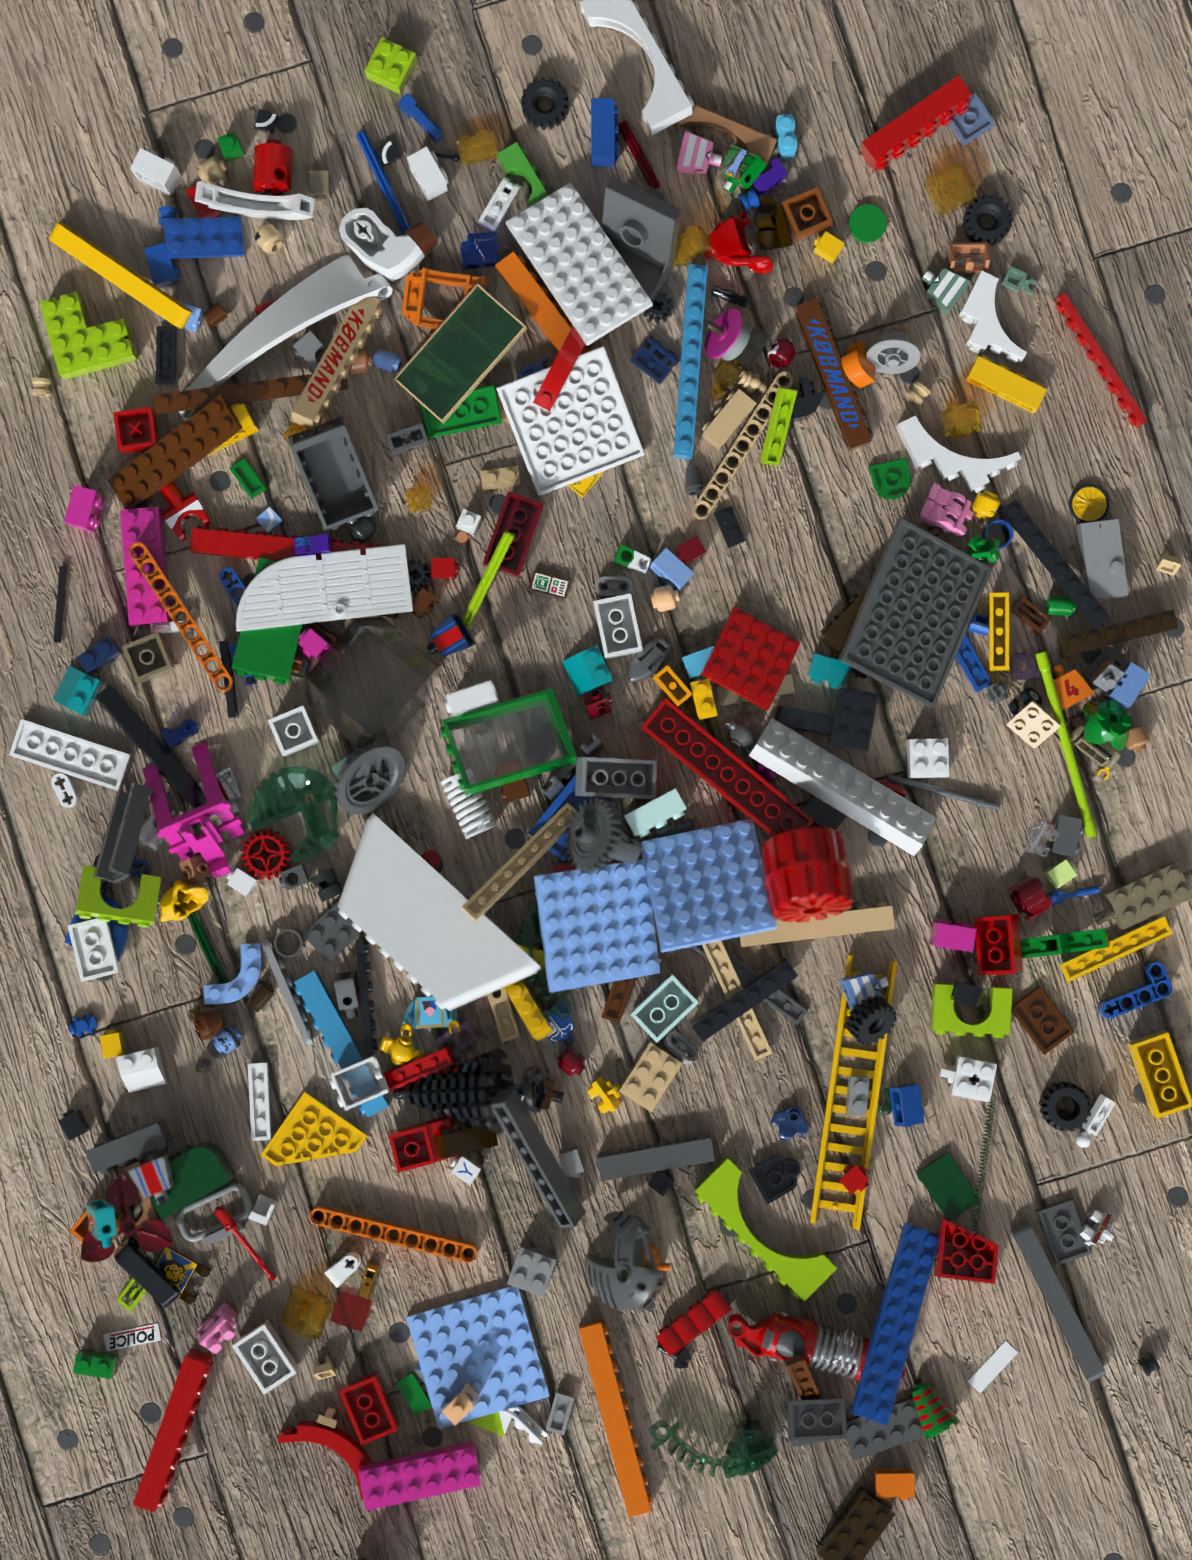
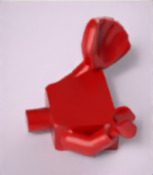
[703,211,773,274]

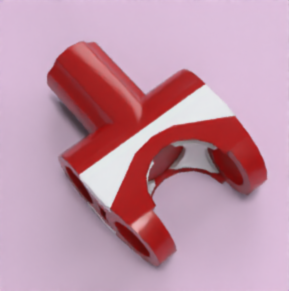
[160,481,211,542]

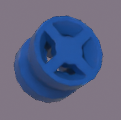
[738,188,760,212]
[158,206,178,226]

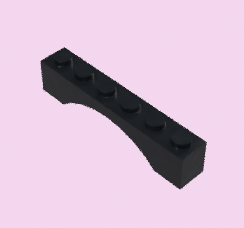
[691,957,798,1042]

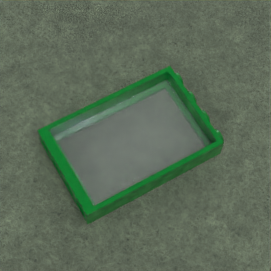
[439,688,577,796]

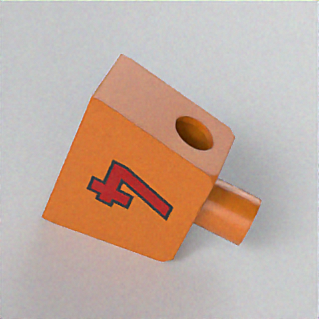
[1051,663,1094,711]

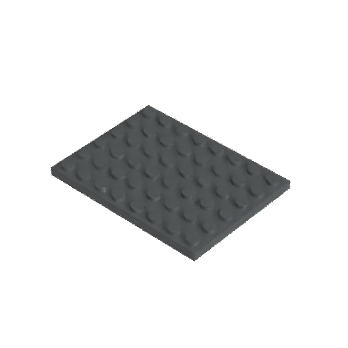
[838,518,993,708]

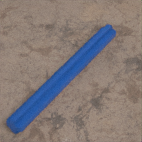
[356,131,410,235]

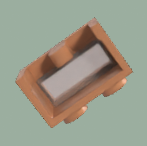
[948,242,990,274]

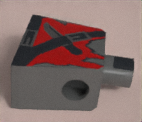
[334,970,361,1018]

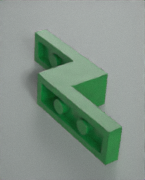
[1020,928,1110,959]

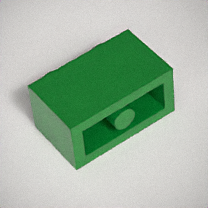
[73,1349,119,1379]

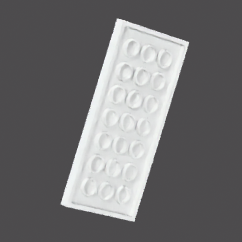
[506,183,653,346]

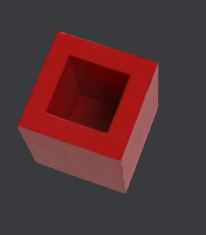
[431,558,459,579]

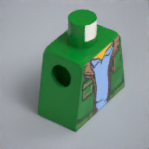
[720,144,767,194]

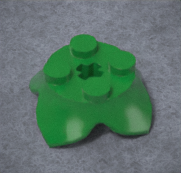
[1083,700,1133,750]

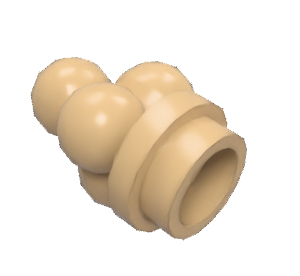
[737,370,768,394]

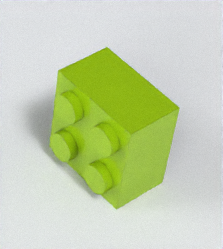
[365,37,417,95]

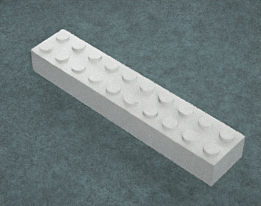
[749,718,937,856]

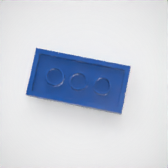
[163,217,245,259]

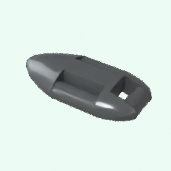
[628,636,673,682]

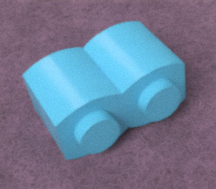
[774,114,797,160]

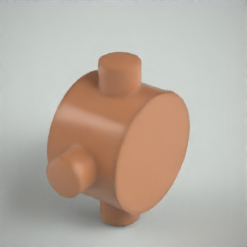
[454,530,471,546]

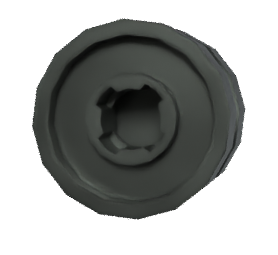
[310,867,343,902]

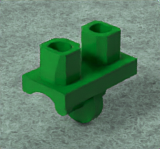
[965,534,1001,562]

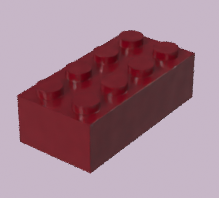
[482,491,545,579]

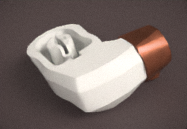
[339,208,438,281]

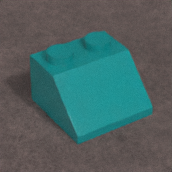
[562,645,613,697]
[53,665,104,716]

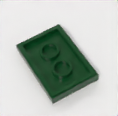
[916,1152,981,1221]

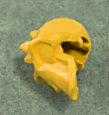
[159,879,209,922]

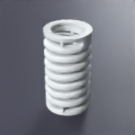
[440,768,497,839]

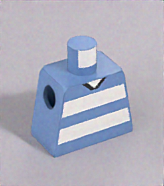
[839,972,889,1010]

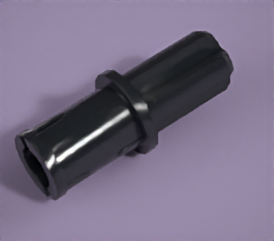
[656,818,695,838]

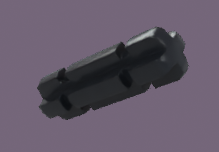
[712,285,749,308]

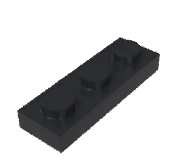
[156,326,177,385]

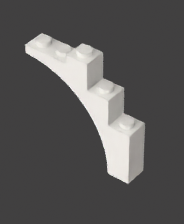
[896,416,1021,493]

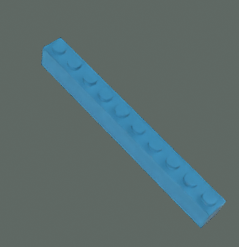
[673,264,708,460]

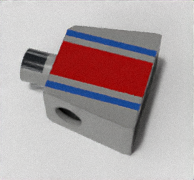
[128,1154,174,1205]

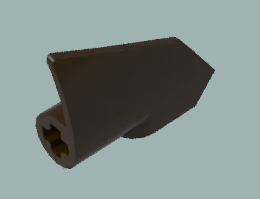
[753,195,793,250]

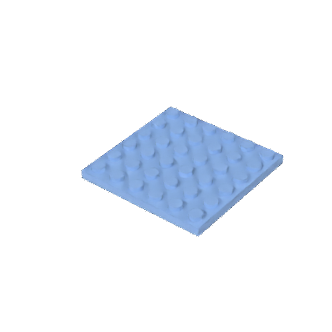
[641,819,777,952]
[534,859,660,992]
[406,1285,550,1429]

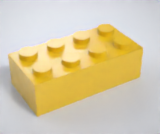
[1127,1030,1192,1119]

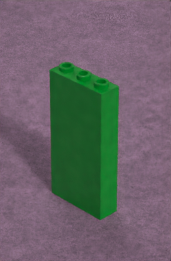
[232,557,305,685]

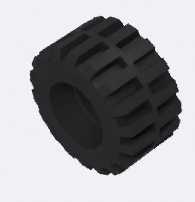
[1039,1081,1092,1132]

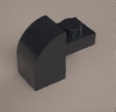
[791,376,820,422]
[950,981,985,1007]

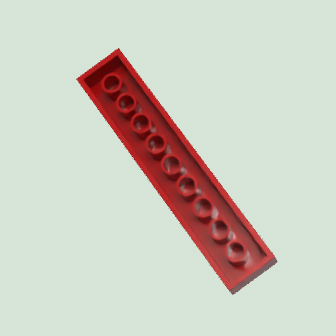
[640,698,814,837]

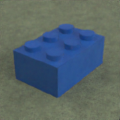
[591,98,619,167]

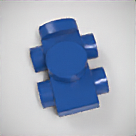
[68,1014,98,1037]

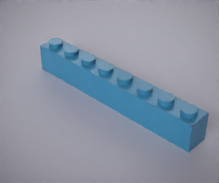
[294,970,390,1117]

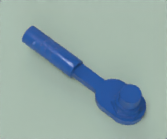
[1047,885,1100,905]

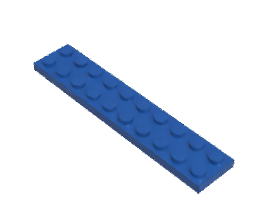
[850,1223,939,1426]

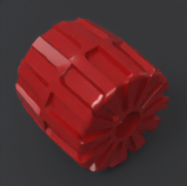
[762,827,854,923]

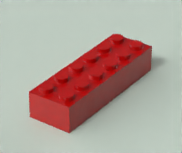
[861,75,972,172]

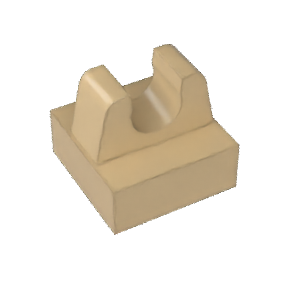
[1156,551,1182,576]
[312,1356,336,1380]
[317,1407,338,1428]

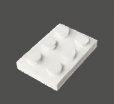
[68,918,120,982]

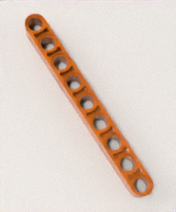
[129,542,233,692]
[310,1205,478,1263]

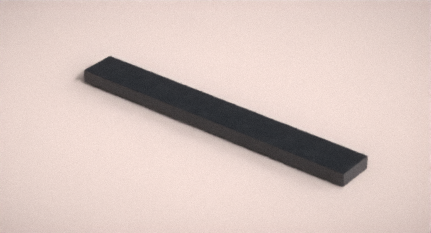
[95,685,207,809]

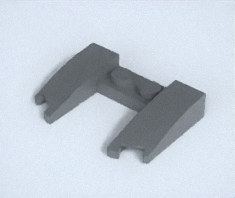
[541,733,605,801]

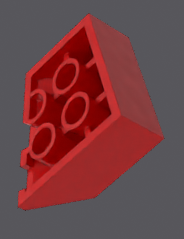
[934,1218,999,1284]

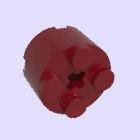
[1008,876,1053,921]

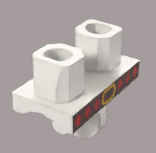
[1079,1210,1114,1246]

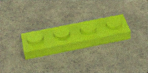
[760,387,797,466]

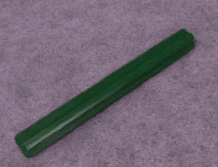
[187,910,229,984]

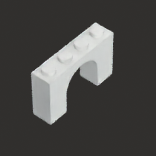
[444,681,500,716]

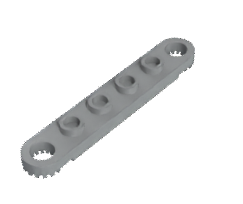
[261,938,315,1047]

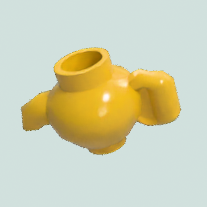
[379,1036,424,1065]

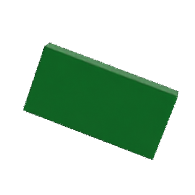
[229,457,267,500]
[396,1371,432,1416]

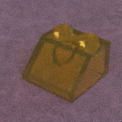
[280,1286,332,1339]

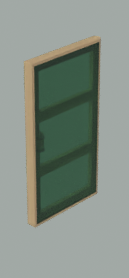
[393,284,528,424]

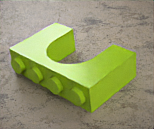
[75,865,161,928]
[930,983,1013,1038]

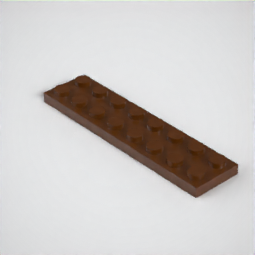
[108,395,243,509]

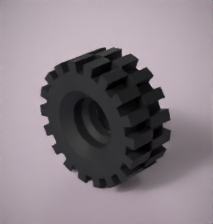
[521,77,569,130]
[963,194,1013,246]
[846,995,897,1045]

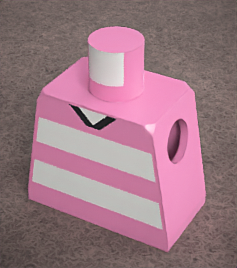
[676,131,723,174]

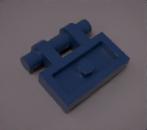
[630,336,680,385]

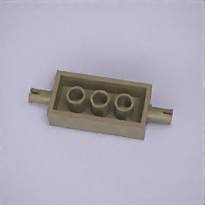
[1093,862,1192,930]

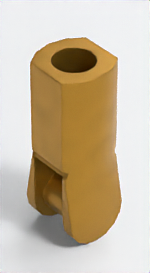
[710,381,726,402]
[358,1261,380,1298]

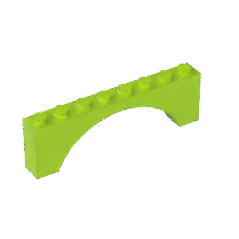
[694,1156,837,1301]

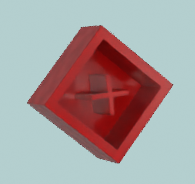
[113,407,160,454]

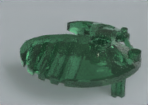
[248,766,340,862]

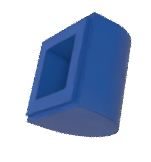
[967,612,990,636]

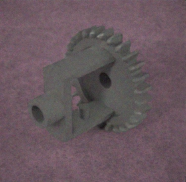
[564,798,642,872]

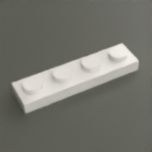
[248,1062,272,1141]

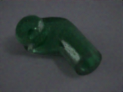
[878,1087,892,1115]

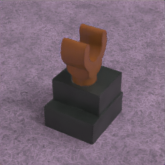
[292,657,311,679]

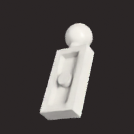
[1076,1094,1116,1148]

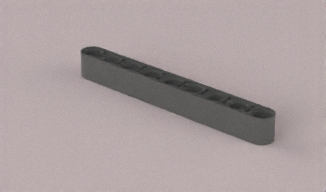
[1010,1221,1106,1383]

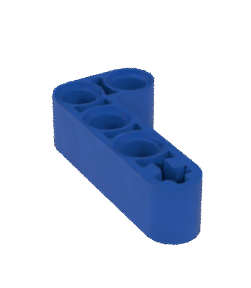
[1097,961,1172,1018]

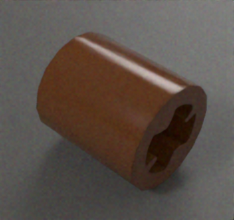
[202,303,228,328]

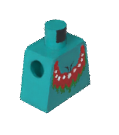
[85,1199,117,1248]

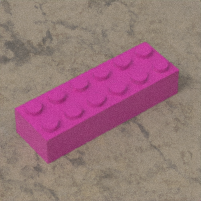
[120,507,171,627]
[358,1441,481,1511]

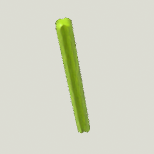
[462,531,514,630]

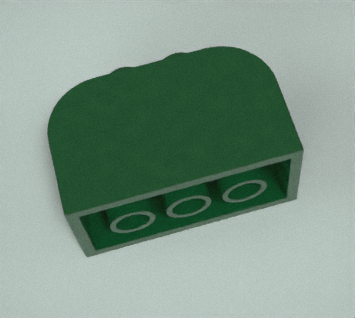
[150,1142,236,1220]

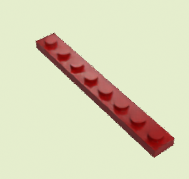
[1055,292,1147,428]

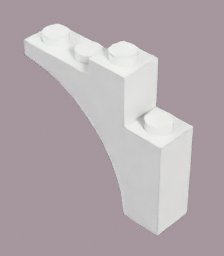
[959,271,1027,363]

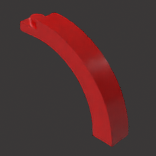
[533,326,585,412]
[278,1421,373,1500]

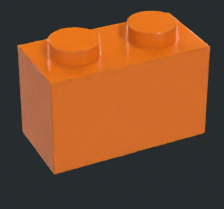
[873,1468,915,1500]

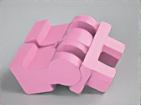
[919,483,974,536]
[195,1302,238,1354]

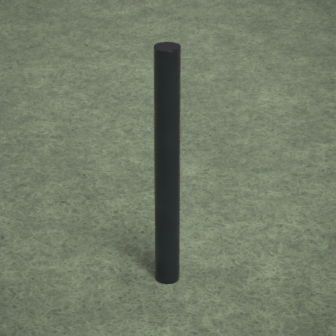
[53,566,67,643]

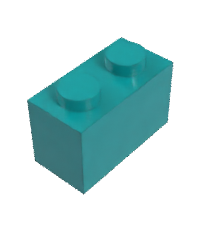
[807,653,851,689]

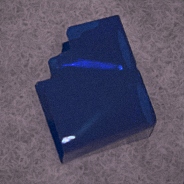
[460,231,499,270]

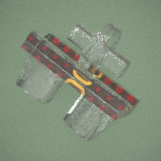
[1024,820,1059,857]

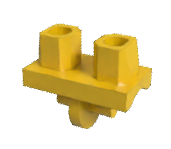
[587,1075,621,1113]

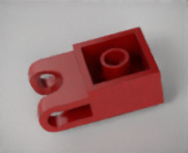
[388,1116,459,1173]

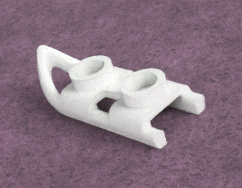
[502,1406,548,1445]

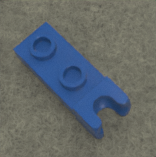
[397,93,442,144]

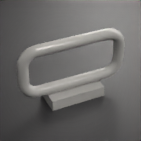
[176,1183,253,1246]

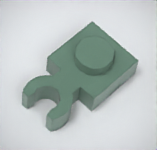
[1001,266,1038,295]

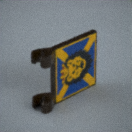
[155,1246,211,1305]

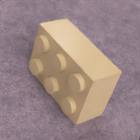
[619,1041,683,1112]

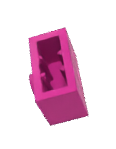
[298,629,332,661]

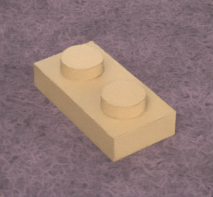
[480,466,521,491]

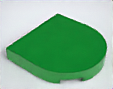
[868,457,911,500]

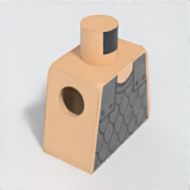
[440,1382,480,1425]

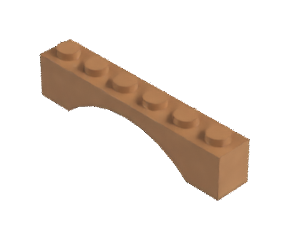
[671,103,777,165]

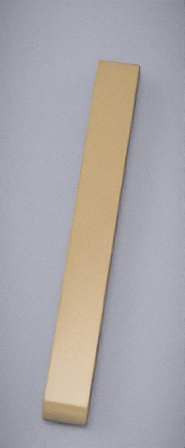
[693,372,793,520]

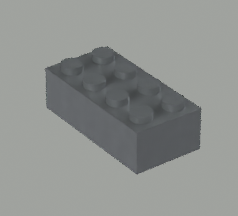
[85,1118,173,1174]

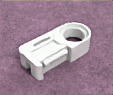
[150,621,190,634]

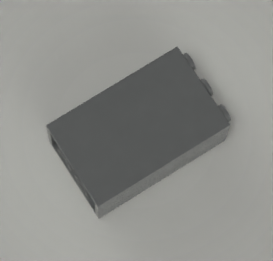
[288,416,379,531]

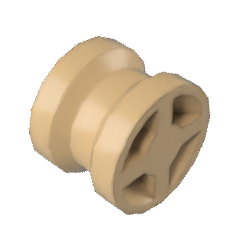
[31,378,51,397]
[906,381,930,405]

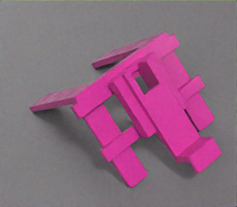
[142,742,245,879]

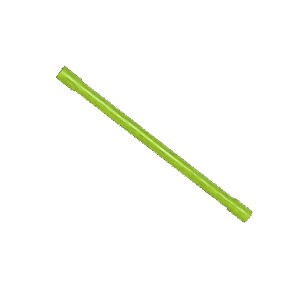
[1035,651,1098,838]

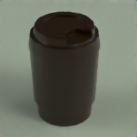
[246,982,275,1012]

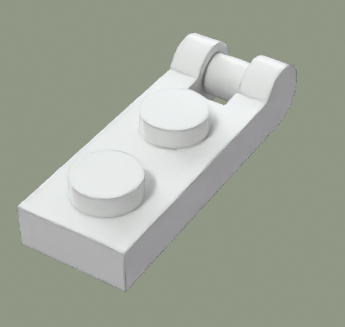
[478,177,522,232]

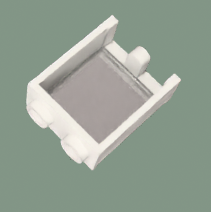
[329,1055,390,1111]

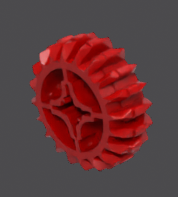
[240,829,292,880]

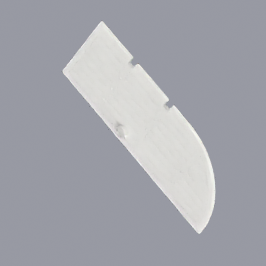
[236,544,413,632]

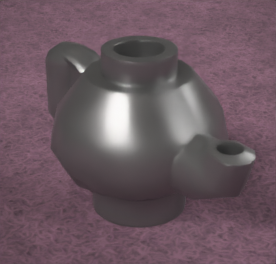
[725,720,756,756]

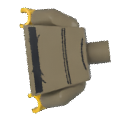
[1059,723,1121,780]

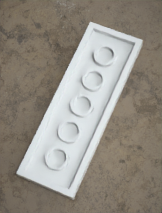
[9,719,131,791]

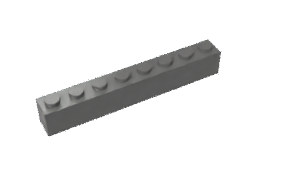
[490,1089,586,1228]

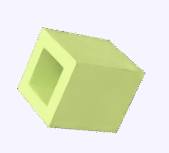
[1044,859,1077,888]

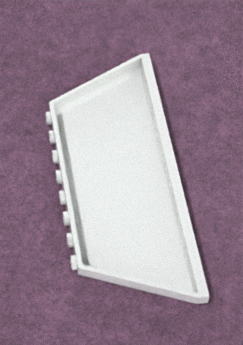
[337,813,541,1011]

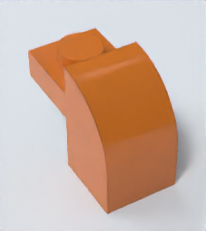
[841,340,875,389]

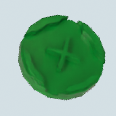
[848,204,887,244]

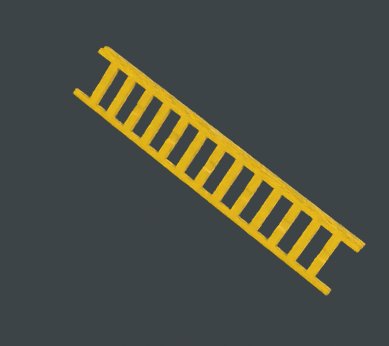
[810,955,898,1230]

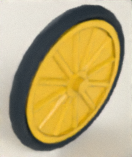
[1069,484,1109,523]

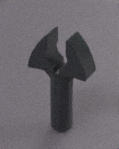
[657,1343,692,1368]

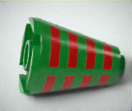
[912,1382,960,1440]

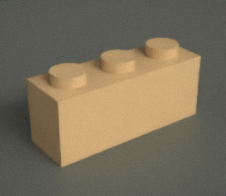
[702,389,757,451]

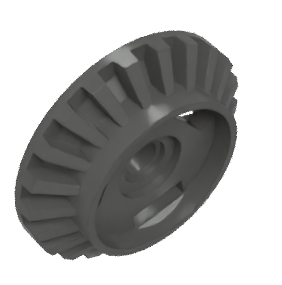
[334,743,405,815]

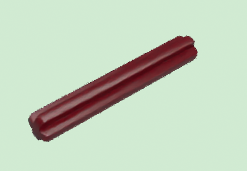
[618,121,660,190]

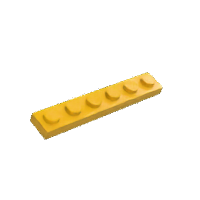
[1059,916,1173,982]

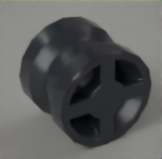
[1137,1352,1161,1377]

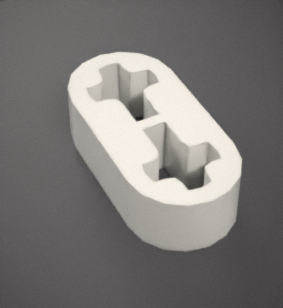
[51,773,79,808]

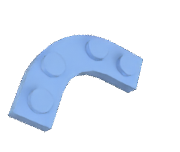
[203,943,261,1005]

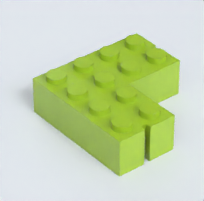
[39,292,138,380]

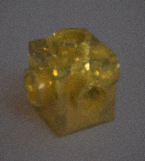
[405,485,433,514]

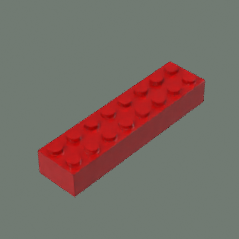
[133,1348,214,1513]

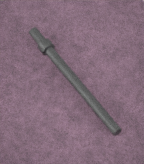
[887,773,1000,811]

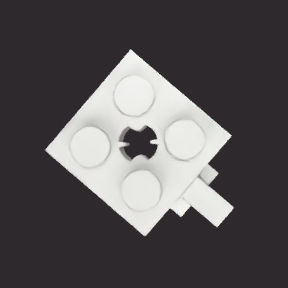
[938,1055,997,1103]

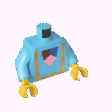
[401,994,461,1036]

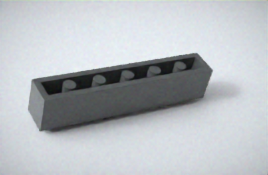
[597,1133,715,1181]

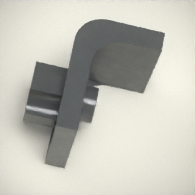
[601,177,682,313]

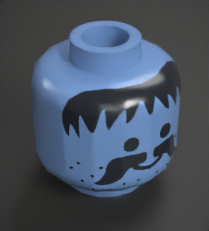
[212,1025,242,1054]

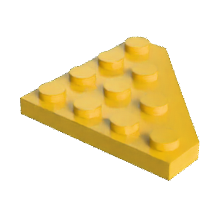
[260,1091,368,1166]

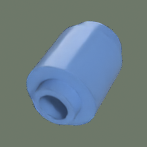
[372,349,402,372]

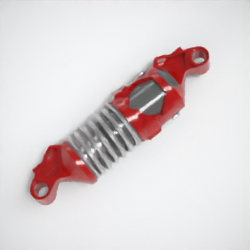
[728,1312,906,1381]

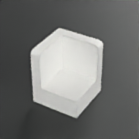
[249,1194,278,1226]

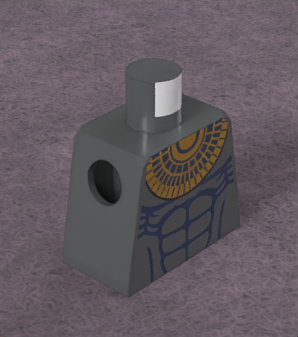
[1085,645,1125,692]

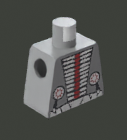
[199,767,243,814]
[139,808,175,851]

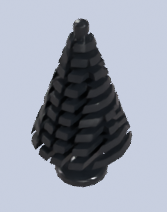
[393,1048,546,1134]

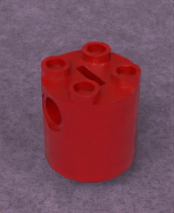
[253,139,293,196]

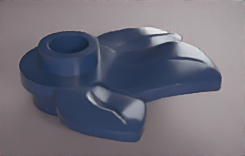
[771,1105,808,1141]

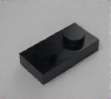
[714,505,746,549]

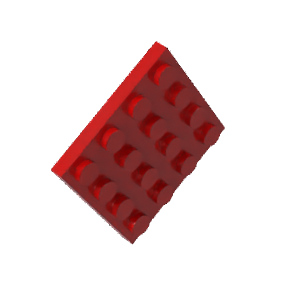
[700,607,800,711]

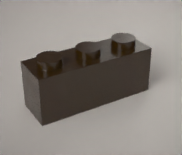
[434,1121,498,1159]

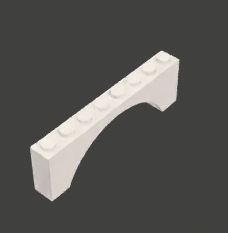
[580,0,694,135]

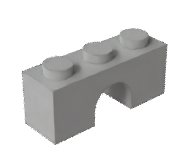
[293,331,350,379]

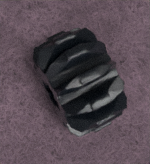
[643,291,674,324]
[407,559,432,592]

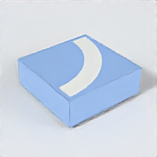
[256,506,283,534]

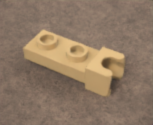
[487,987,520,1042]

